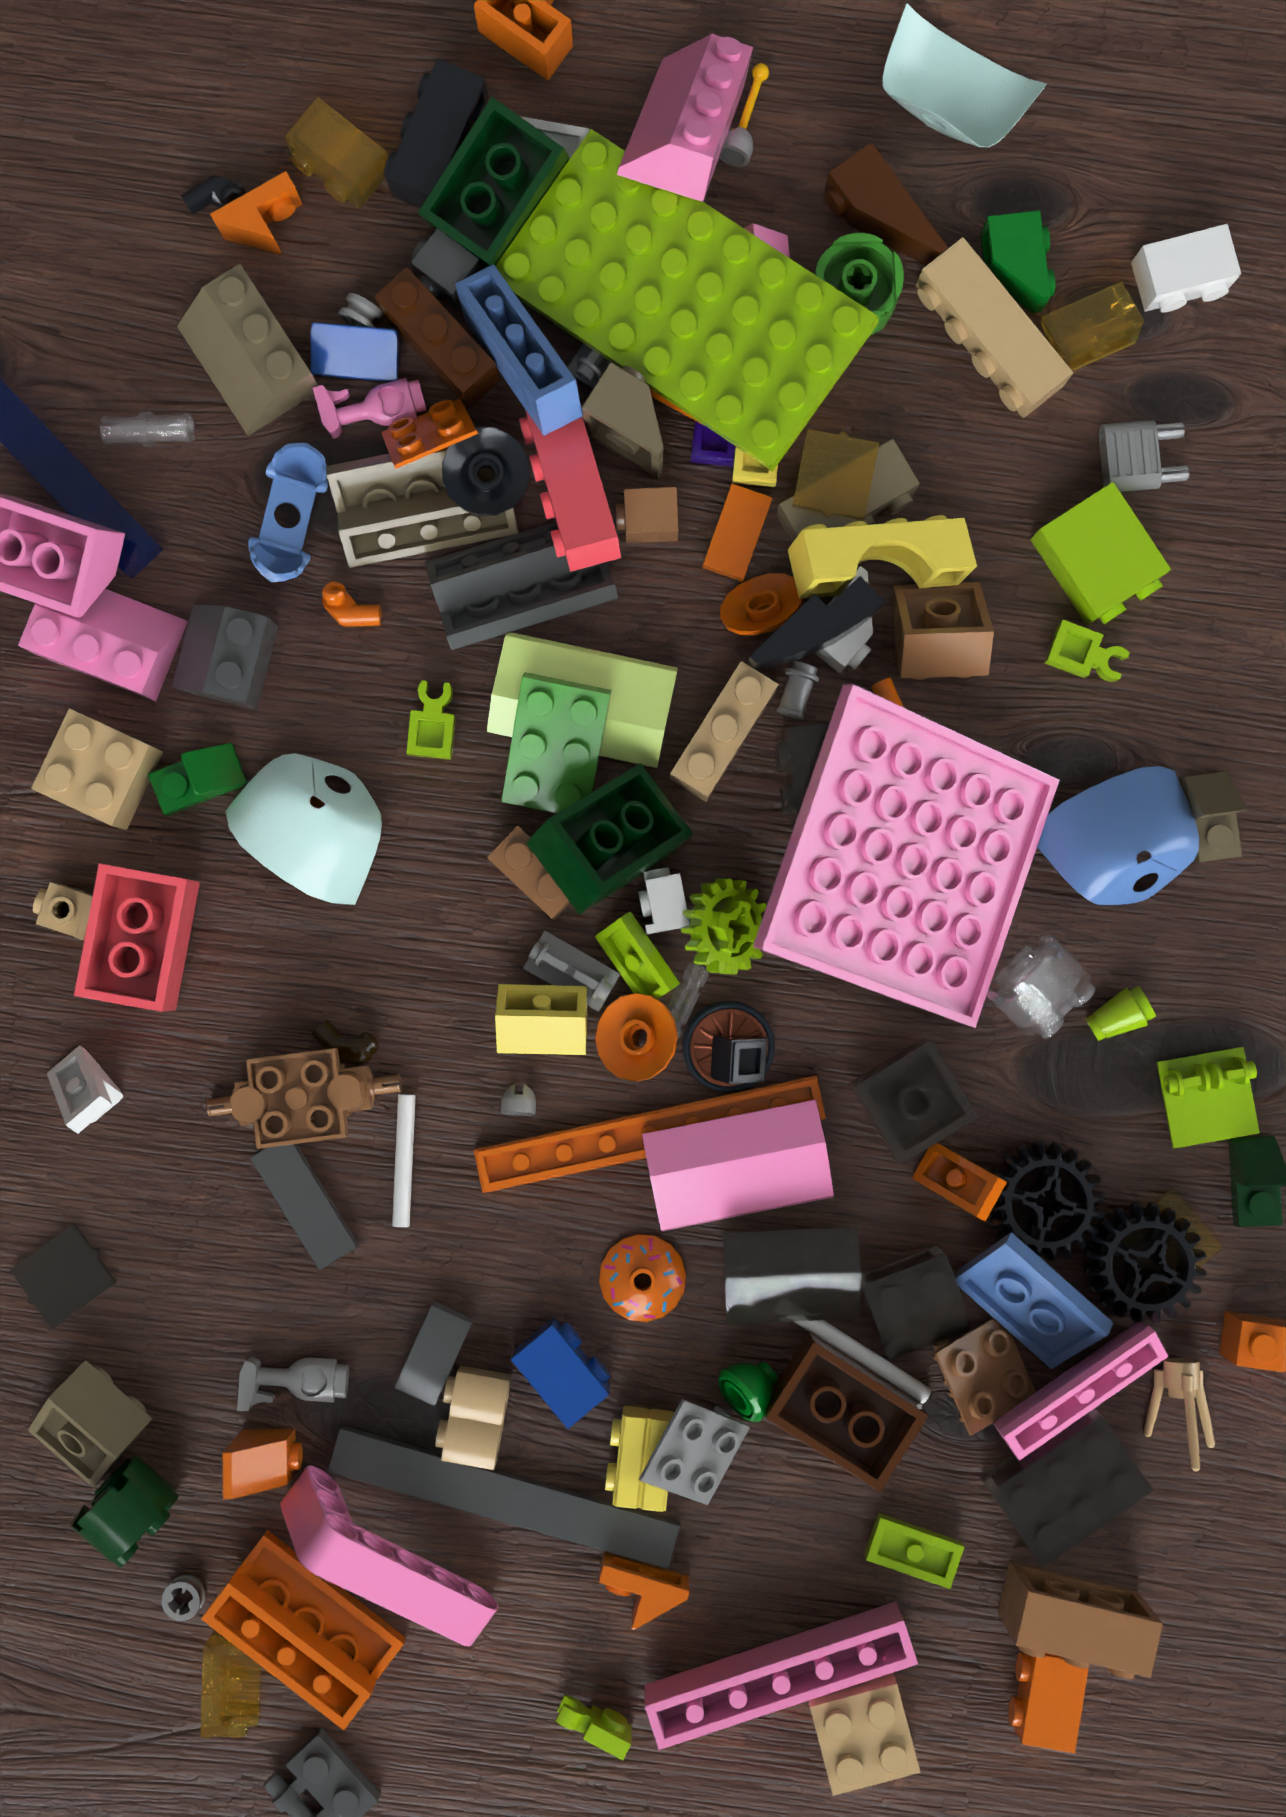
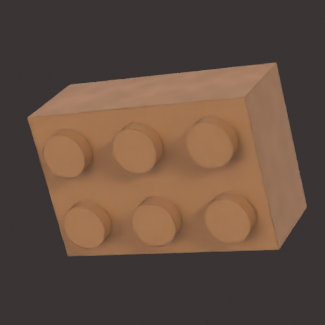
[998,1561,1163,1679]

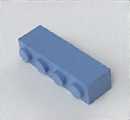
[455,264,583,436]

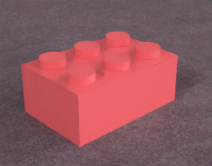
[74,864,200,1012]

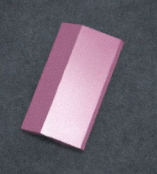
[642,1100,834,1231]
[993,1322,1168,1460]

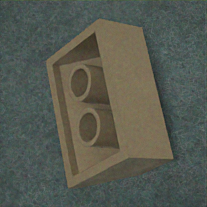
[177,263,318,436]

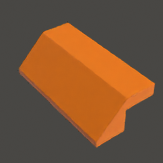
[201,1530,406,1730]

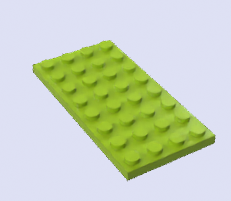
[495,129,879,472]

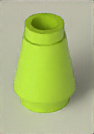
[1085,986,1156,1041]

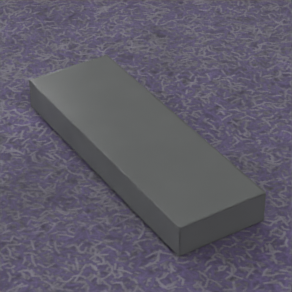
[250,1144,359,1271]

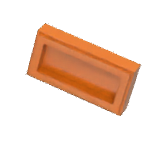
[702,484,772,582]

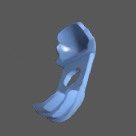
[248,443,328,582]

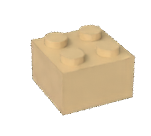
[31,708,163,830]
[808,1673,921,1796]

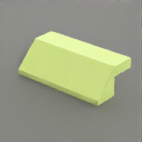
[487,632,678,768]

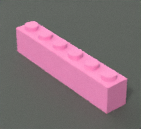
[645,1601,918,1750]

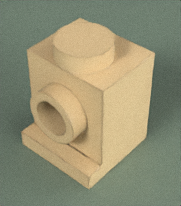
[33,882,93,941]

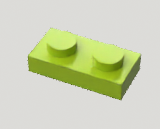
[594,911,680,999]
[864,1513,965,1589]

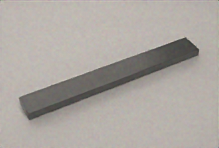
[328,1425,680,1569]

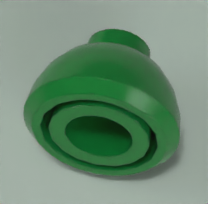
[718,1361,778,1422]

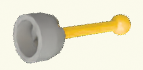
[719,63,769,167]

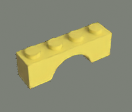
[788,515,977,599]

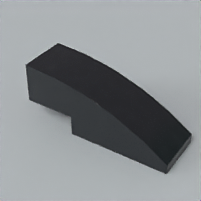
[747,576,885,670]

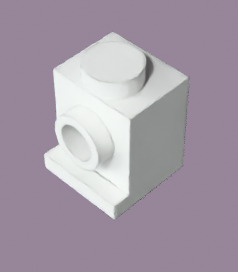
[638,867,690,935]

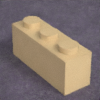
[670,661,779,802]

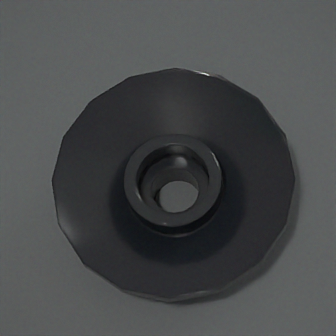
[442,427,530,516]

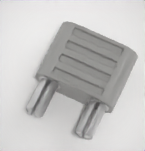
[1098,419,1189,492]

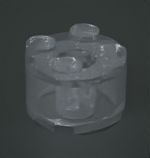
[987,935,1096,1039]

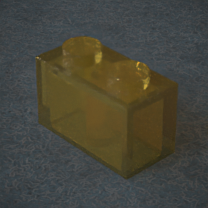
[285,97,388,209]

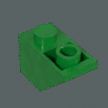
[980,210,1055,313]

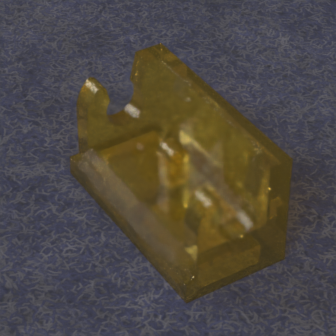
[1041,281,1144,371]
[200,1631,261,1739]

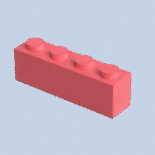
[519,410,621,572]

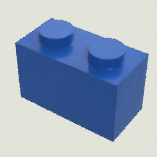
[511,1317,611,1429]

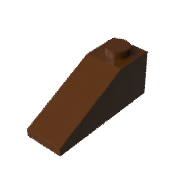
[824,142,948,266]

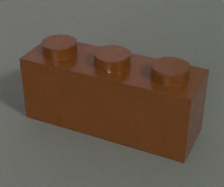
[374,267,500,409]

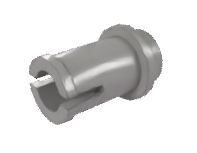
[777,661,819,720]

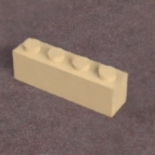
[916,237,1073,418]

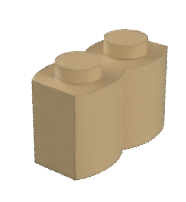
[435,1365,512,1470]

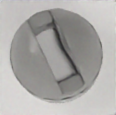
[500,1084,536,1116]

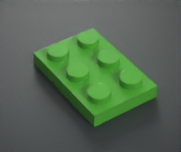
[501,672,612,813]

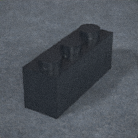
[384,59,489,208]

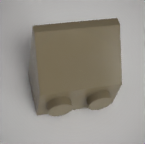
[582,362,663,479]
[28,1360,152,1488]

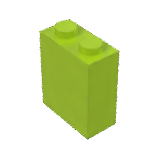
[1030,482,1171,625]

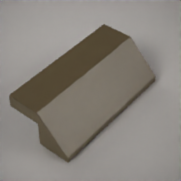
[326,447,519,568]

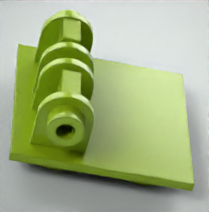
[1156,1047,1260,1149]

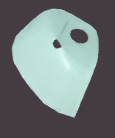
[882,3,1047,147]
[225,753,382,905]

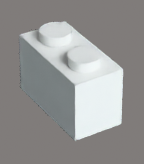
[1131,224,1241,313]

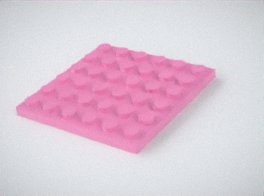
[753,684,1060,1028]

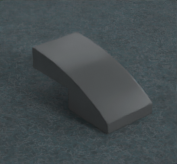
[395,1301,474,1406]

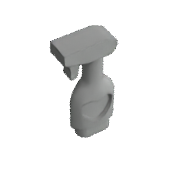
[237,1356,349,1411]

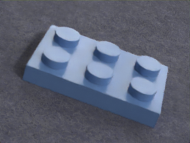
[952,1232,1113,1369]

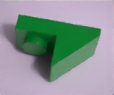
[148,743,248,816]

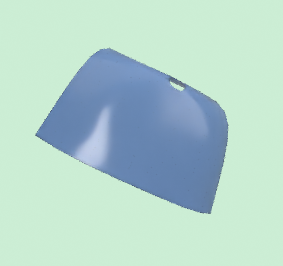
[1037,766,1199,905]

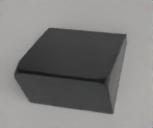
[711,1035,768,1084]

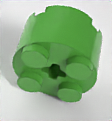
[815,233,904,335]

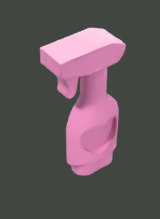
[313,378,427,439]

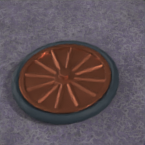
[682,1001,775,1093]

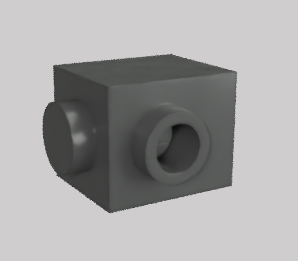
[411,228,481,310]

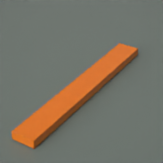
[474,1075,826,1193]

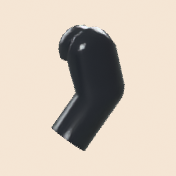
[181,175,246,215]

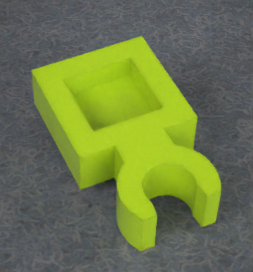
[1044,620,1130,682]
[406,680,456,760]
[555,1694,632,1760]

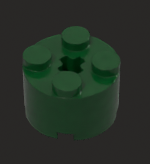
[70,1454,179,1568]

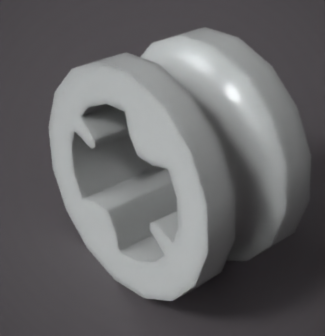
[338,293,383,328]
[161,1574,207,1621]

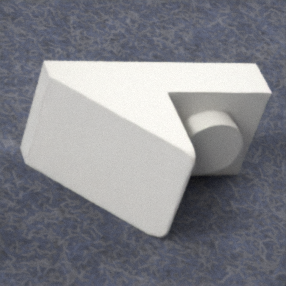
[47,1045,123,1134]

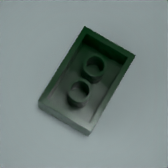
[418,97,570,267]
[526,763,693,915]

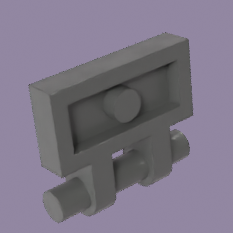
[263,1727,381,1817]

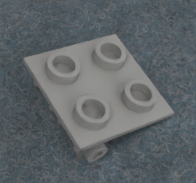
[639,1399,750,1505]

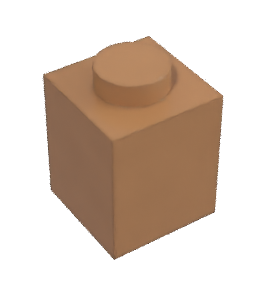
[616,487,679,543]

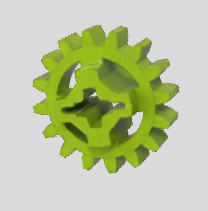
[681,878,767,975]

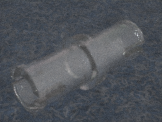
[100,411,194,447]

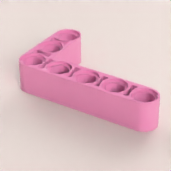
[280,1465,499,1646]

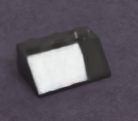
[721,1227,861,1325]

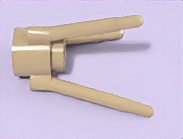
[1143,1358,1215,1472]

